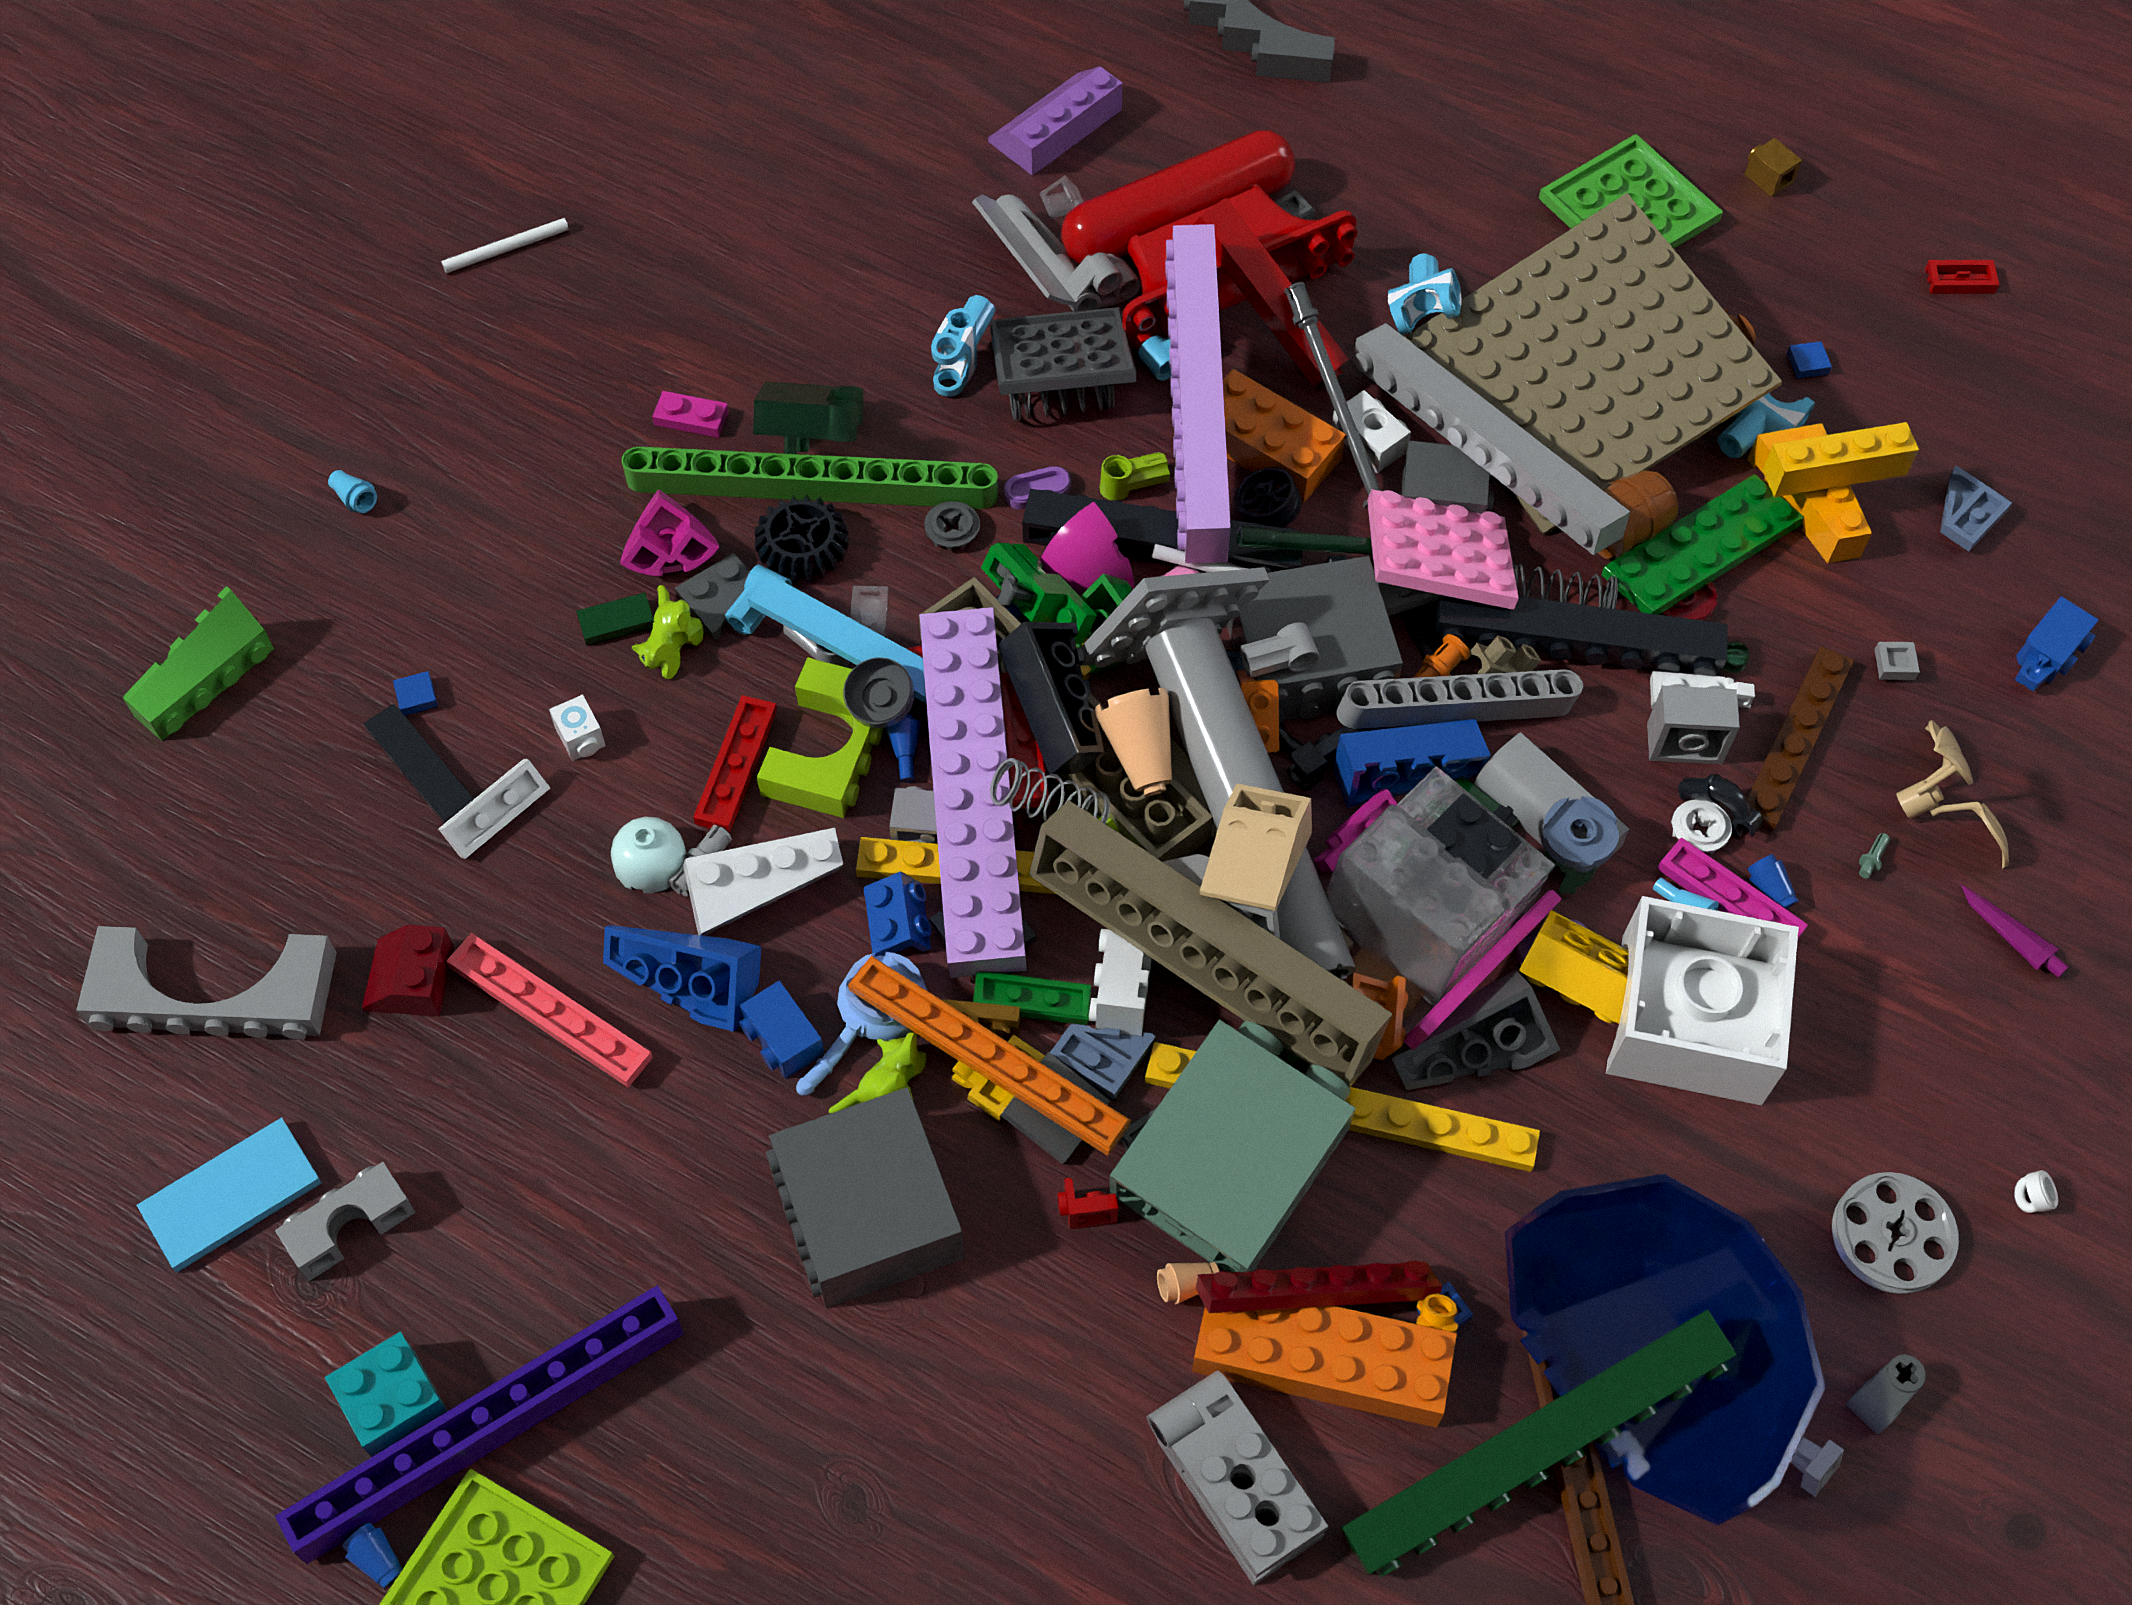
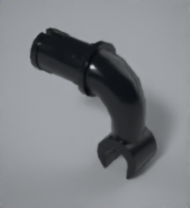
[1678,774,1763,838]

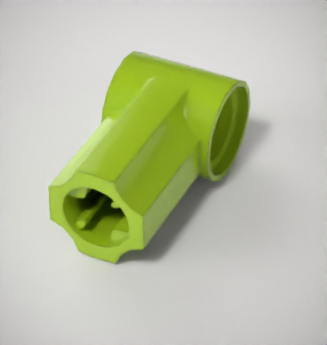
[1099,452,1170,501]

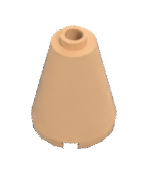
[1095,688,1172,796]

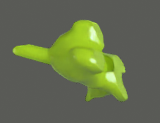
[632,585,704,679]
[829,1032,926,1114]

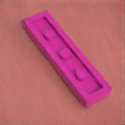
[1657,837,1808,939]

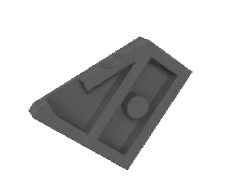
[675,553,750,641]

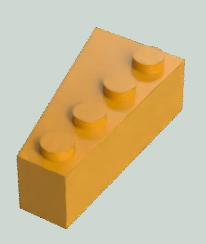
[1747,423,1872,563]

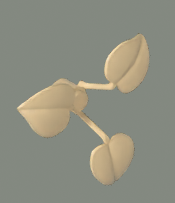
[1896,720,2009,869]

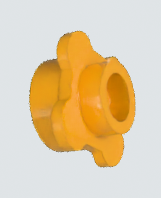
[1417,1294,1458,1333]

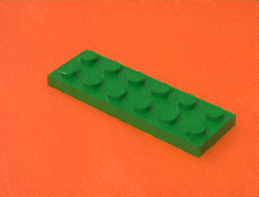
[1602,474,1804,615]

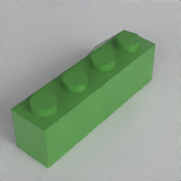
[122,586,274,741]

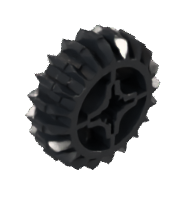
[754,494,849,584]

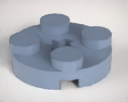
[1541,796,1619,873]

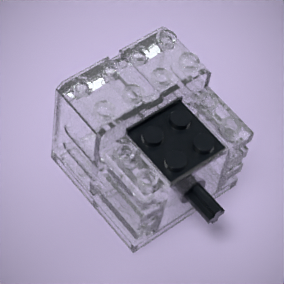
[1326,766,1555,1007]

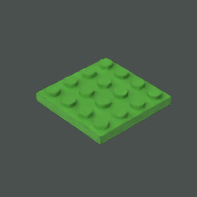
[1538,134,1723,249]

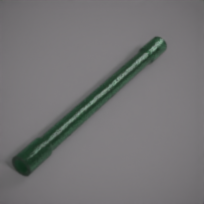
[1236,526,1373,555]

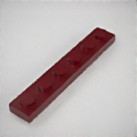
[1195,1261,1442,1314]

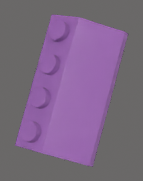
[988,66,1123,176]

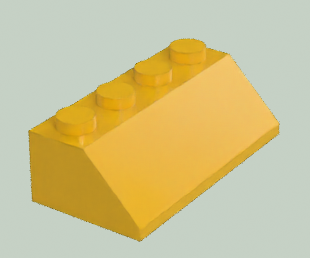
[1519,910,1629,1024]

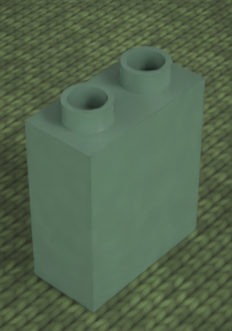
[1110,1019,1356,1273]

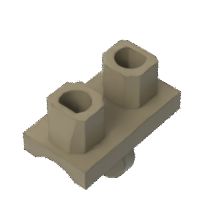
[1470,635,1541,674]

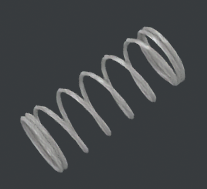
[990,758,1110,824]

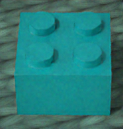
[324,1331,448,1457]

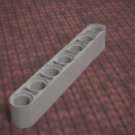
[1336,670,1583,729]

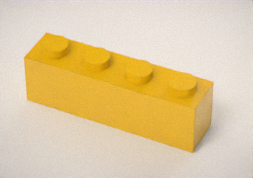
[1763,422,1919,497]

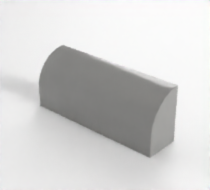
[1474,732,1629,868]

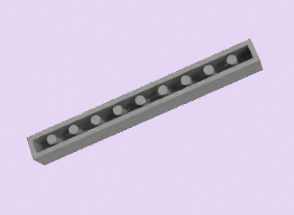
[1352,323,1630,555]

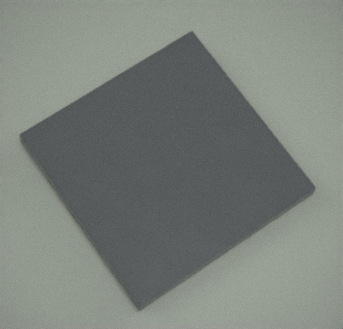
[989,307,1136,395]

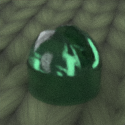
[1723,641,1750,673]

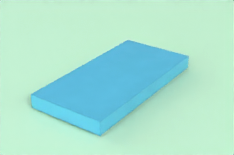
[137,1117,322,1273]

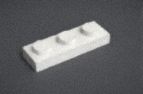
[438,759,550,859]

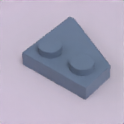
[1940,465,2012,552]
[1050,1024,1156,1100]

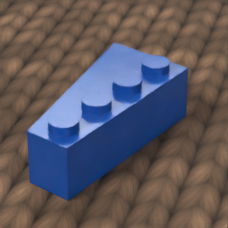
[1333,719,1491,808]

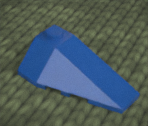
[603,925,761,1031]

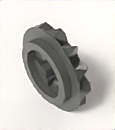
[924,501,980,551]

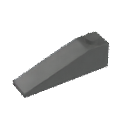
[1390,970,1560,1090]

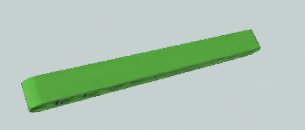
[622,447,998,509]

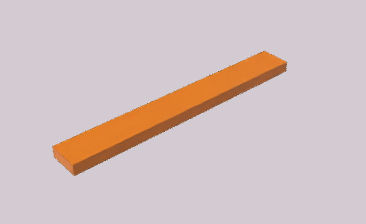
[848,956,1131,1156]

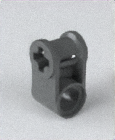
[1845,1354,1926,1435]

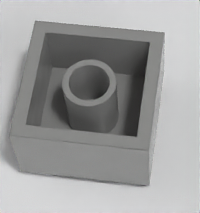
[1647,684,1740,765]

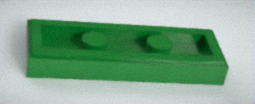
[973,971,1091,1025]

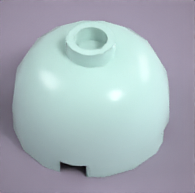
[611,817,687,894]

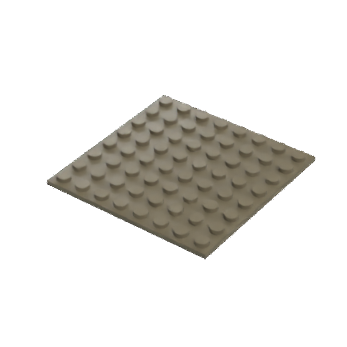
[1405,193,1782,536]

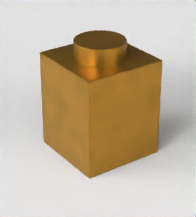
[1744,138,1802,197]

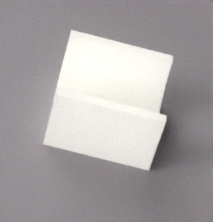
[1606,896,1799,1106]

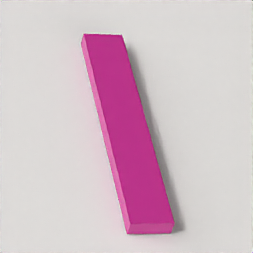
[1404,890,1562,1051]

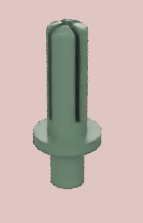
[1859,833,1890,879]

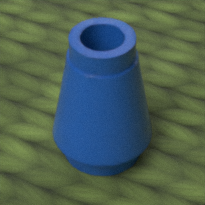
[1747,854,1799,909]
[342,1522,403,1590]

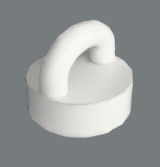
[2015,1170,2058,1213]

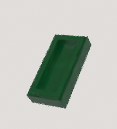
[576,592,654,646]

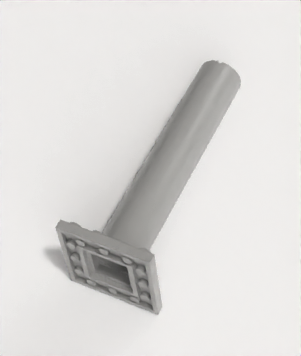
[1080,567,1356,980]

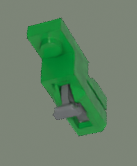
[981,543,1097,644]

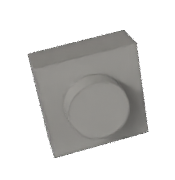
[1874,642,1920,680]

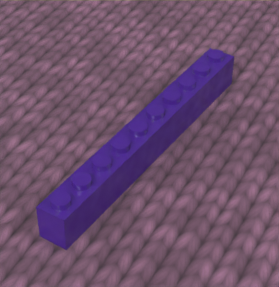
[275,1285,684,1564]

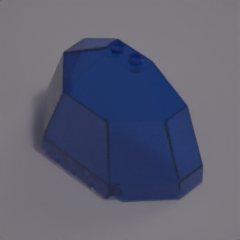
[1505,1174,1826,1525]

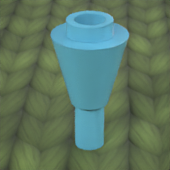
[1653,878,1719,911]

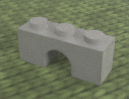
[275,1162,416,1281]

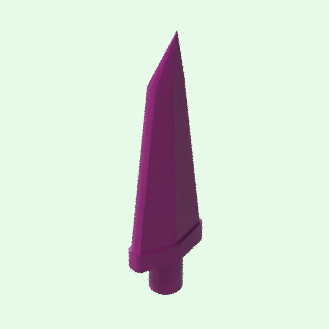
[1960,884,2069,978]

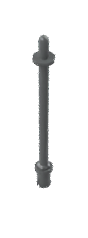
[1284,282,1381,510]

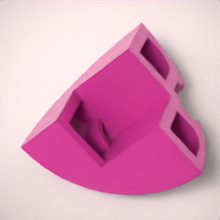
[620,489,719,576]
[1040,502,1134,597]

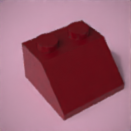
[362,925,454,1017]

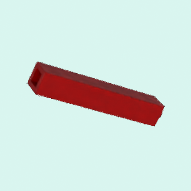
[1192,197,1349,387]

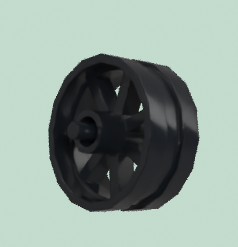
[1235,467,1302,528]

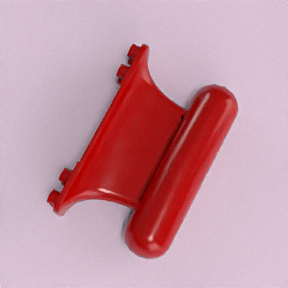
[1061,130,1358,351]

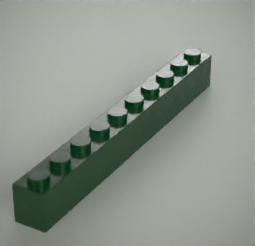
[1340,1310,1737,1578]

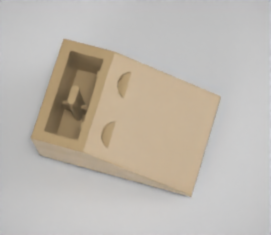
[1200,783,1312,911]

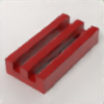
[1925,260,1999,294]

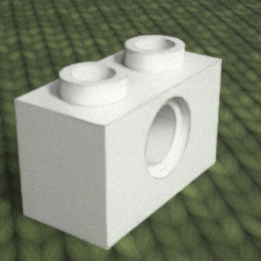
[1332,390,1411,473]

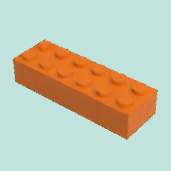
[1192,1306,1457,1428]

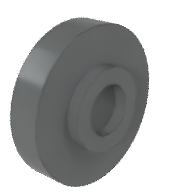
[843,657,915,728]

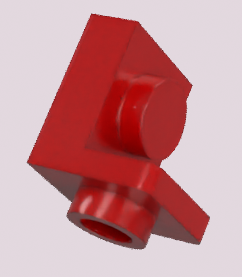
[1057,1177,1118,1230]

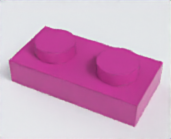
[652,391,729,438]

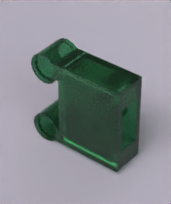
[753,381,864,454]

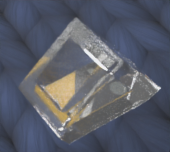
[1039,175,1083,218]

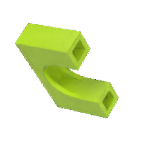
[757,657,883,818]

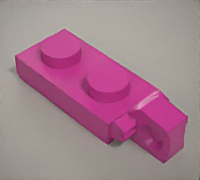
[1313,789,1408,872]

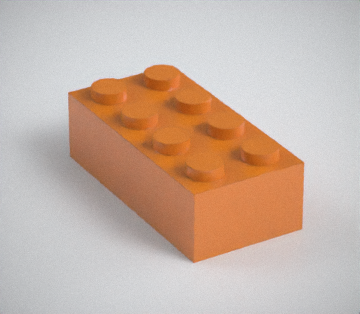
[1223,369,1346,503]

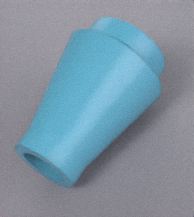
[328,470,377,513]

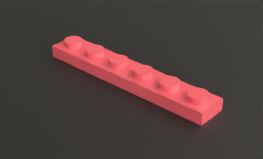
[446,933,653,1088]

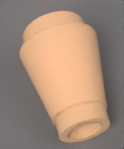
[1157,1262,1219,1304]

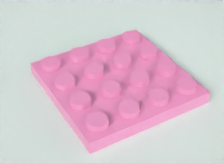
[1367,489,1519,610]

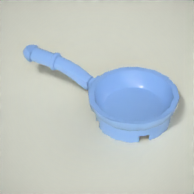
[796,952,928,1096]

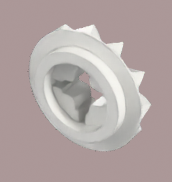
[1671,799,1732,855]

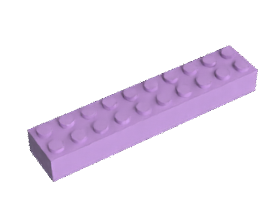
[1165,224,1230,563]
[919,607,1027,978]

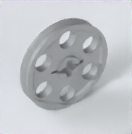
[1832,1172,1959,1294]

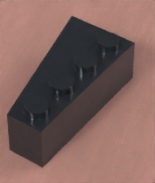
[997,622,1104,775]

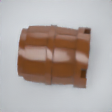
[1598,471,1678,559]

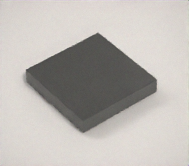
[1000,1052,1110,1164]

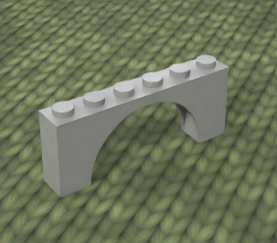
[76,926,337,1039]

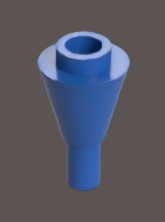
[886,714,921,783]

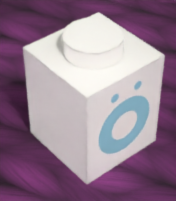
[549,695,606,761]

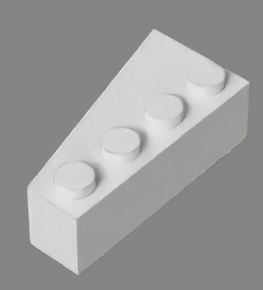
[683,828,843,936]
[1089,929,1152,1036]

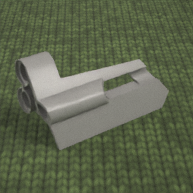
[972,194,1142,312]

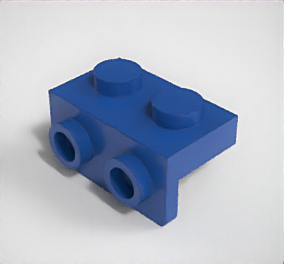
[864,871,931,956]

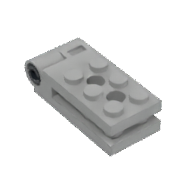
[1147,1370,1328,1585]

